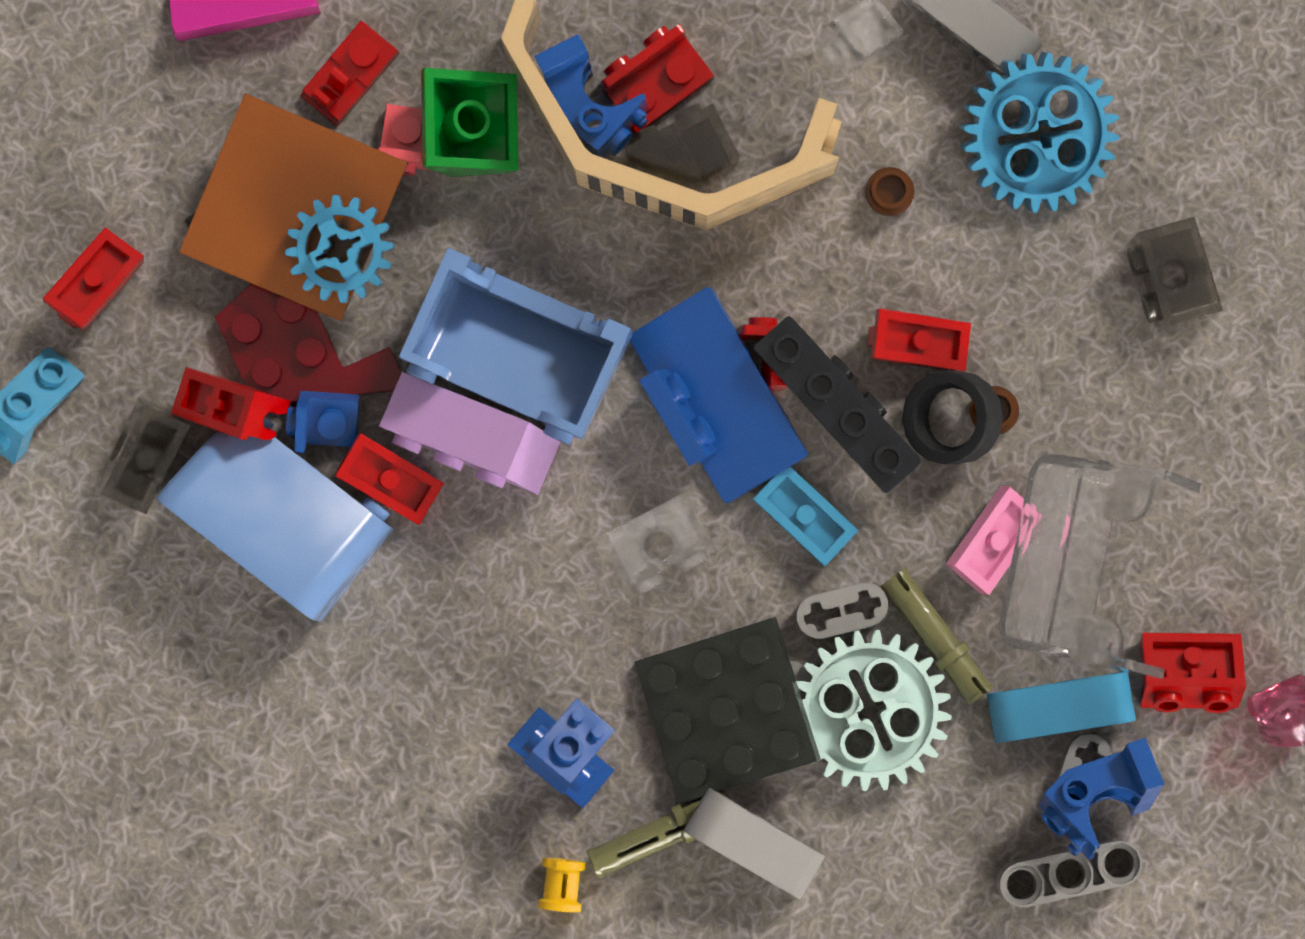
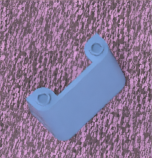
[399,248,633,445]
[156,417,394,622]

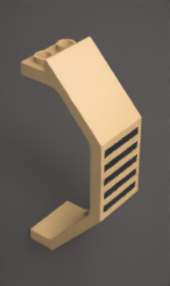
[501,0,842,230]

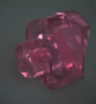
[1247,674,1305,747]

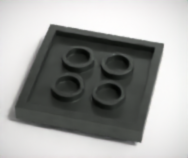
[634,617,821,804]

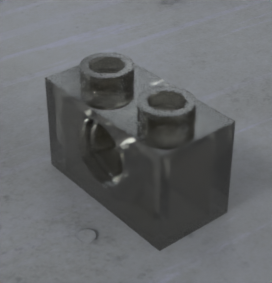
[1127,216,1223,332]
[96,397,190,514]

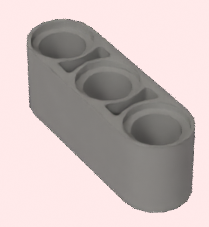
[901,0,1042,77]
[683,788,826,900]
[995,839,1142,908]

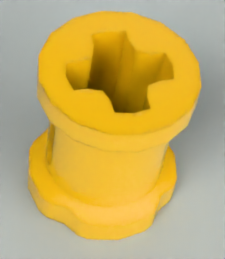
[537,857,586,912]

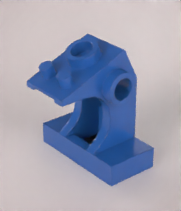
[534,34,648,158]
[507,698,615,808]
[1039,738,1165,860]

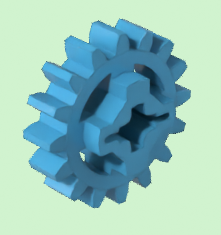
[285,195,395,303]

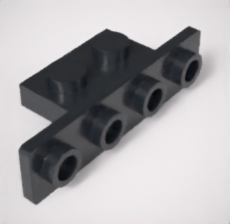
[754,316,921,493]

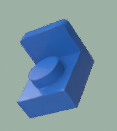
[286,391,359,453]

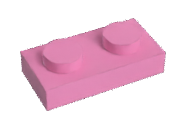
[946,486,1044,595]

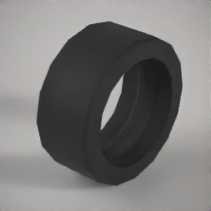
[902,370,1003,465]

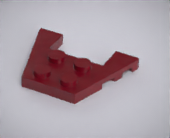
[215,283,402,403]

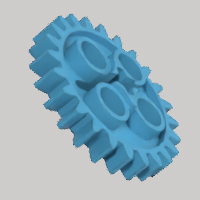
[959,52,1120,213]

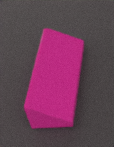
[169,0,321,42]

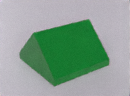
[421,68,518,177]

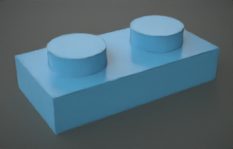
[753,467,859,567]

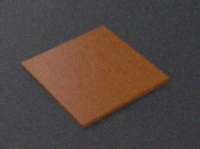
[179,93,408,321]

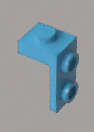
[0,347,84,464]

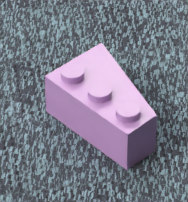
[379,372,560,495]

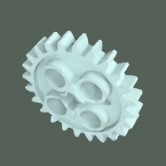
[796,630,952,791]

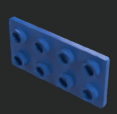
[630,287,808,503]

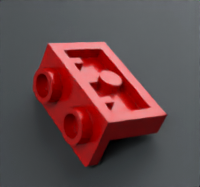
[601,24,714,136]
[1139,633,1246,713]

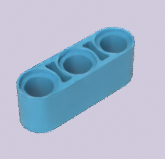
[986,671,1136,743]

